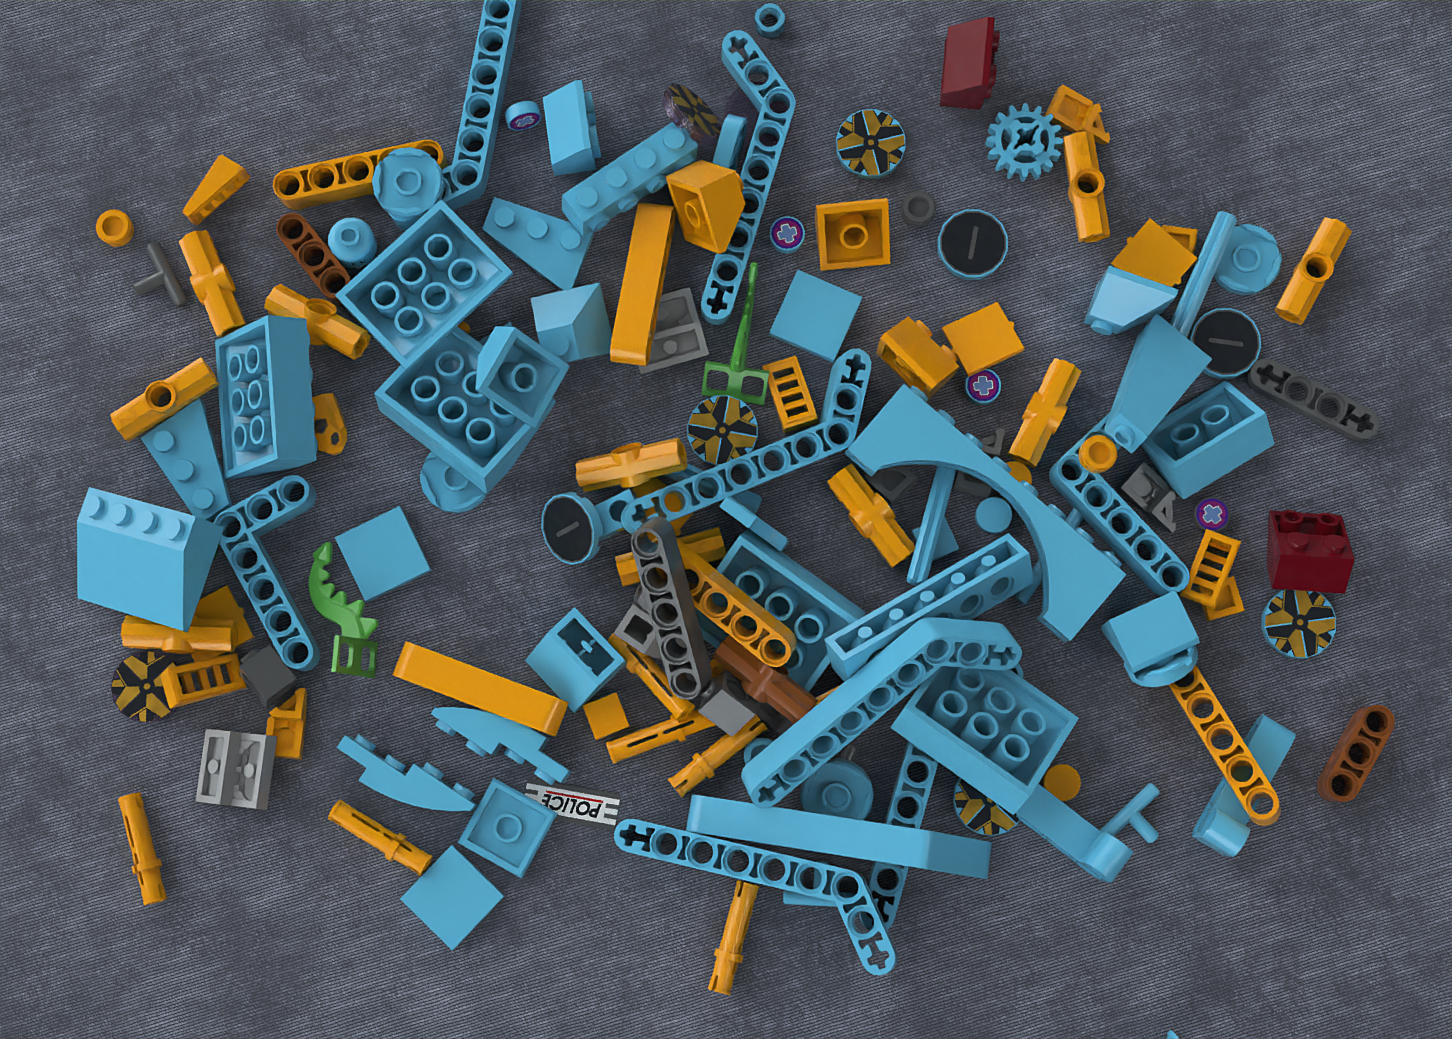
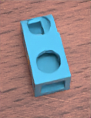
[594,489,647,542]

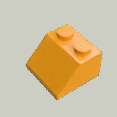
[665,159,745,254]
[876,316,959,399]

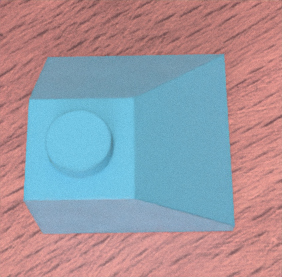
[1084,266,1178,335]
[531,282,612,363]
[476,326,570,428]

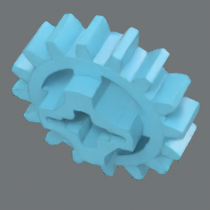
[985,103,1063,182]

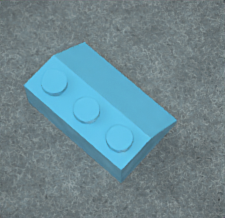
[1141,380,1275,499]

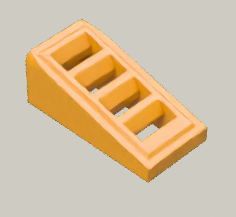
[182,154,250,226]
[762,355,818,433]
[1180,529,1241,610]
[161,653,247,709]

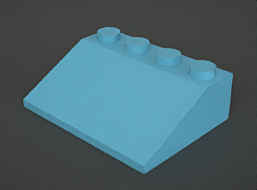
[335,199,514,371]
[215,315,318,479]
[374,326,556,494]
[77,487,224,632]
[695,528,866,692]
[890,666,1079,815]

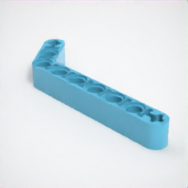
[388,0,523,231]
[700,30,796,325]
[621,348,872,534]
[741,617,1022,808]
[859,663,1023,933]
[686,794,992,879]
[614,819,898,976]

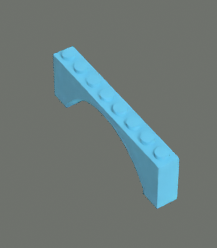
[844,384,1127,642]

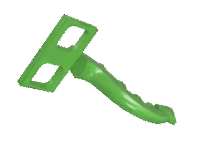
[701,262,769,405]
[309,542,379,678]

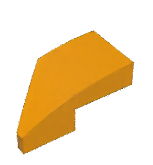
[1044,85,1111,145]
[266,688,307,760]

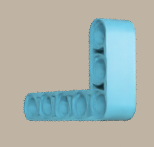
[1049,413,1190,596]
[213,475,321,671]

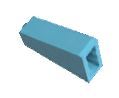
[1104,313,1212,454]

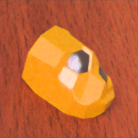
[312,393,347,455]

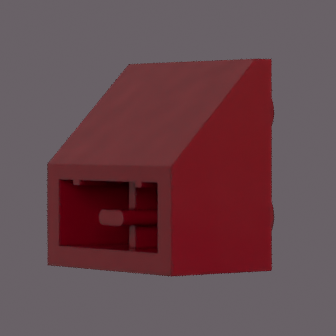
[939,17,1000,110]
[1266,510,1355,594]

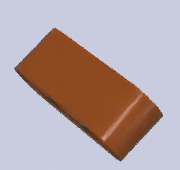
[276,213,352,306]
[1317,705,1395,802]

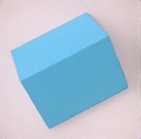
[1101,590,1200,673]

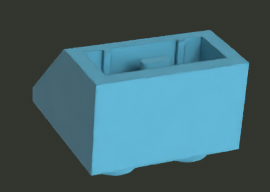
[543,79,601,176]
[525,607,627,713]

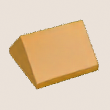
[815,198,891,271]

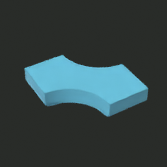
[719,496,789,552]

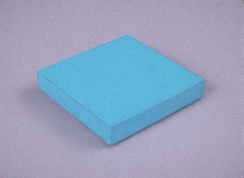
[769,270,862,363]
[335,506,432,603]
[458,778,558,878]
[400,845,505,951]

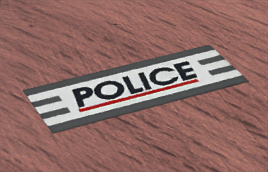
[525,778,621,831]

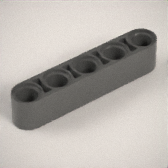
[630,517,712,700]

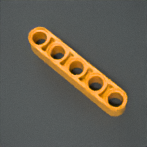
[273,140,448,210]
[610,202,676,367]
[652,538,797,667]
[392,641,569,737]
[1169,665,1281,826]

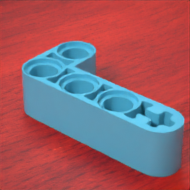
[1191,714,1296,857]
[1016,784,1134,883]

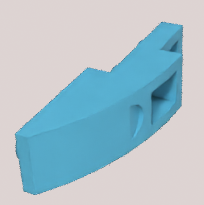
[431,707,572,785]
[336,734,479,811]

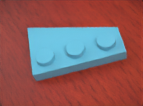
[482,197,594,291]
[141,397,232,522]

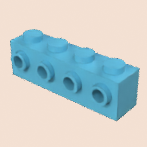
[562,119,698,238]

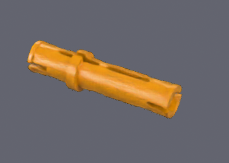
[608,634,695,722]
[606,709,717,764]
[667,714,767,798]
[118,792,168,906]
[328,799,433,876]
[708,880,760,995]

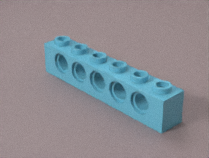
[824,533,1034,682]

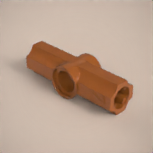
[712,635,819,724]

